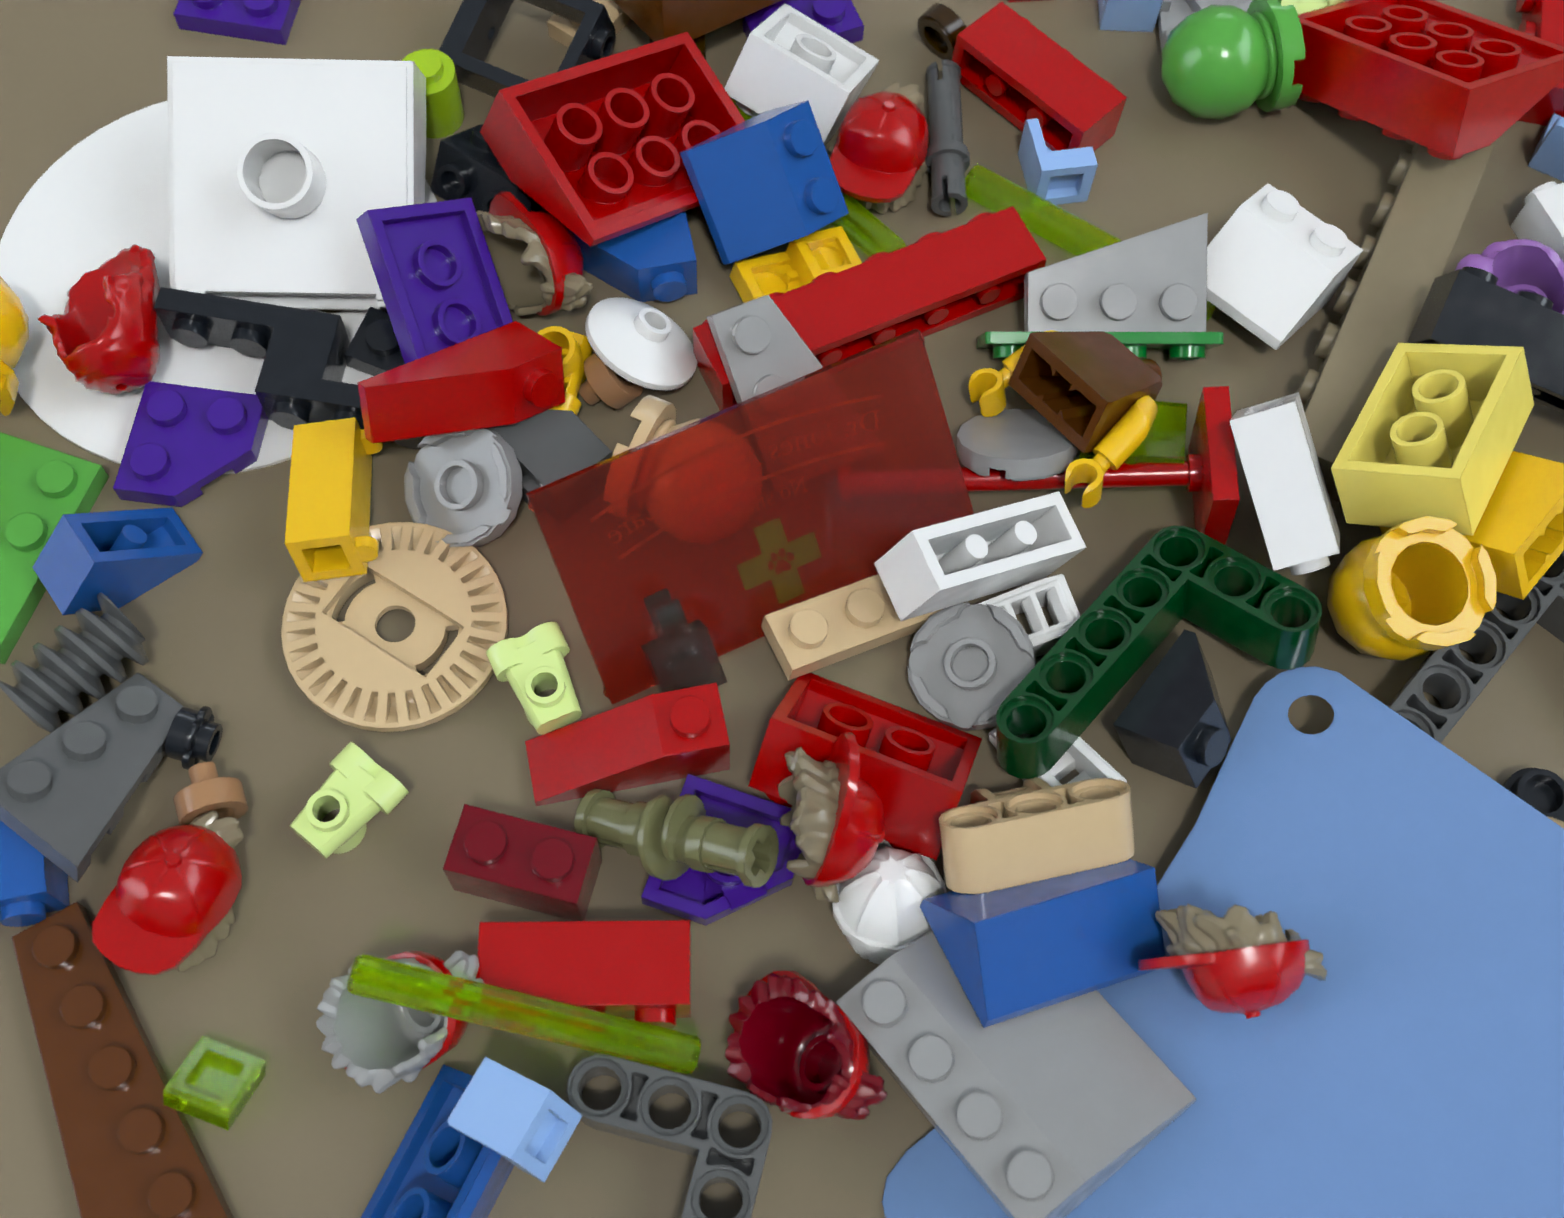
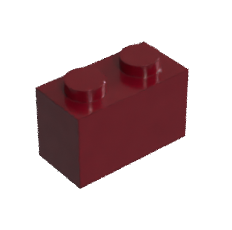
[443,804,602,921]

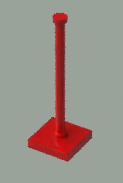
[837,386,1240,545]

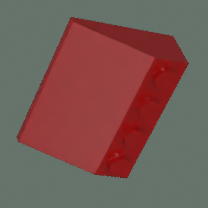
[1292,0,1564,160]
[480,32,745,247]

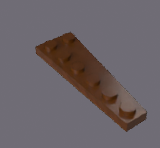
[12,902,234,1218]

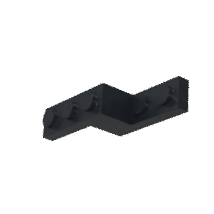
[154,287,425,449]

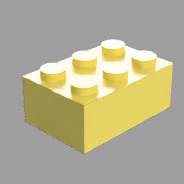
[1331,343,1534,536]

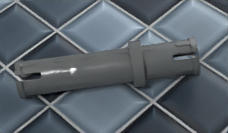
[925,60,970,216]

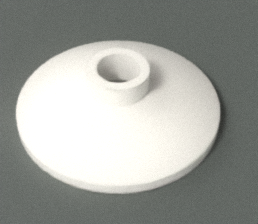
[585,297,697,391]

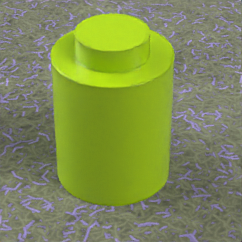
[402,49,464,139]

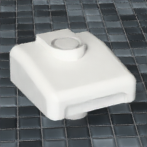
[167,56,426,311]

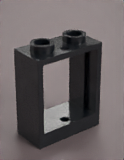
[439,0,616,98]

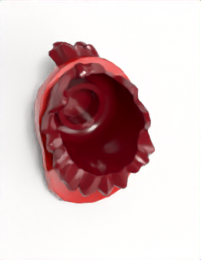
[724,970,888,1120]

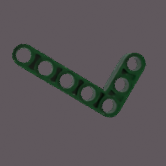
[996,525,1322,779]

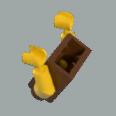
[968,330,1162,508]

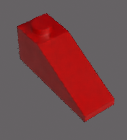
[357,321,565,443]
[525,682,730,807]

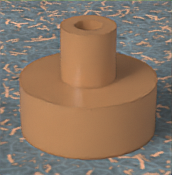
[579,353,643,409]
[173,762,248,825]

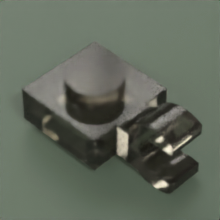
[641,588,727,693]

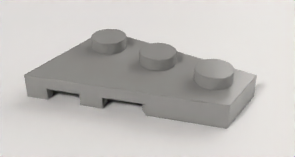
[1024,213,1208,332]
[706,295,885,492]

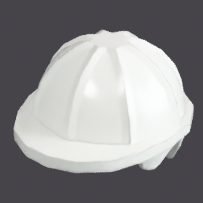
[832,840,947,965]

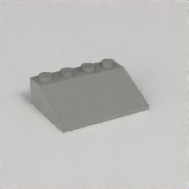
[836,931,1196,1218]

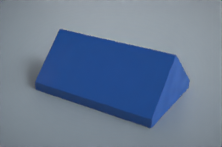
[920,859,1165,1028]
[361,1065,514,1218]

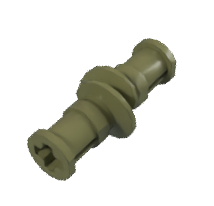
[574,789,779,888]

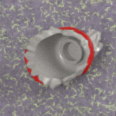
[316,950,484,1093]

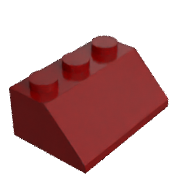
[748,673,982,861]

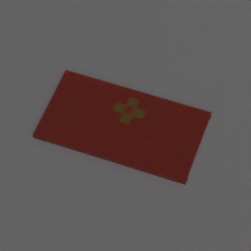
[526,329,974,705]

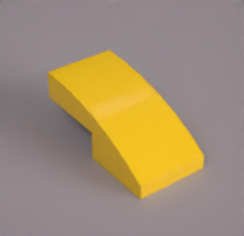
[729,226,862,303]

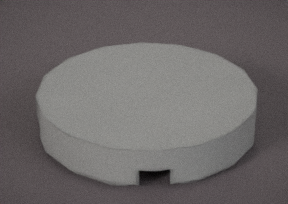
[957,409,1080,481]
[404,428,523,547]
[907,602,1036,731]

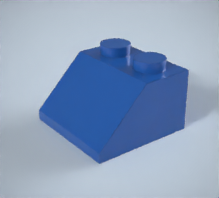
[680,100,849,265]

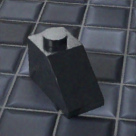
[1113,629,1232,789]

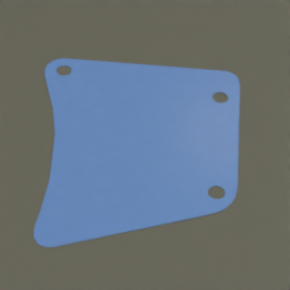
[882,666,1564,1218]

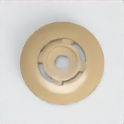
[281,522,508,732]

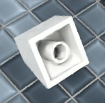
[724,3,880,145]
[1207,183,1363,350]

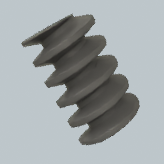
[0,592,149,733]

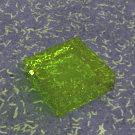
[163,1036,266,1131]

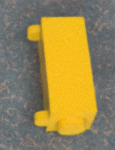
[284,417,383,582]

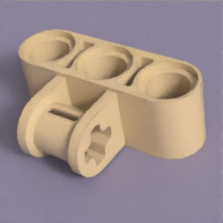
[939,777,1135,894]

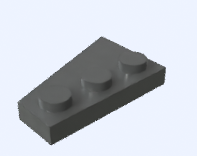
[0,672,183,883]

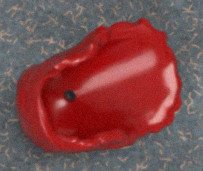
[38,244,160,395]

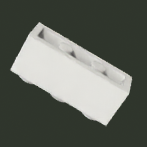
[874,491,1087,621]

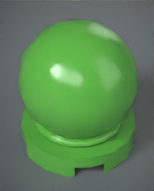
[1161,0,1305,120]

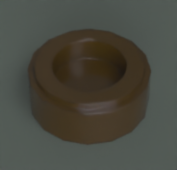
[917,3,967,61]

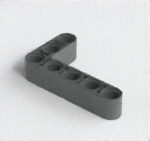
[1387,551,1564,743]
[567,1054,772,1218]

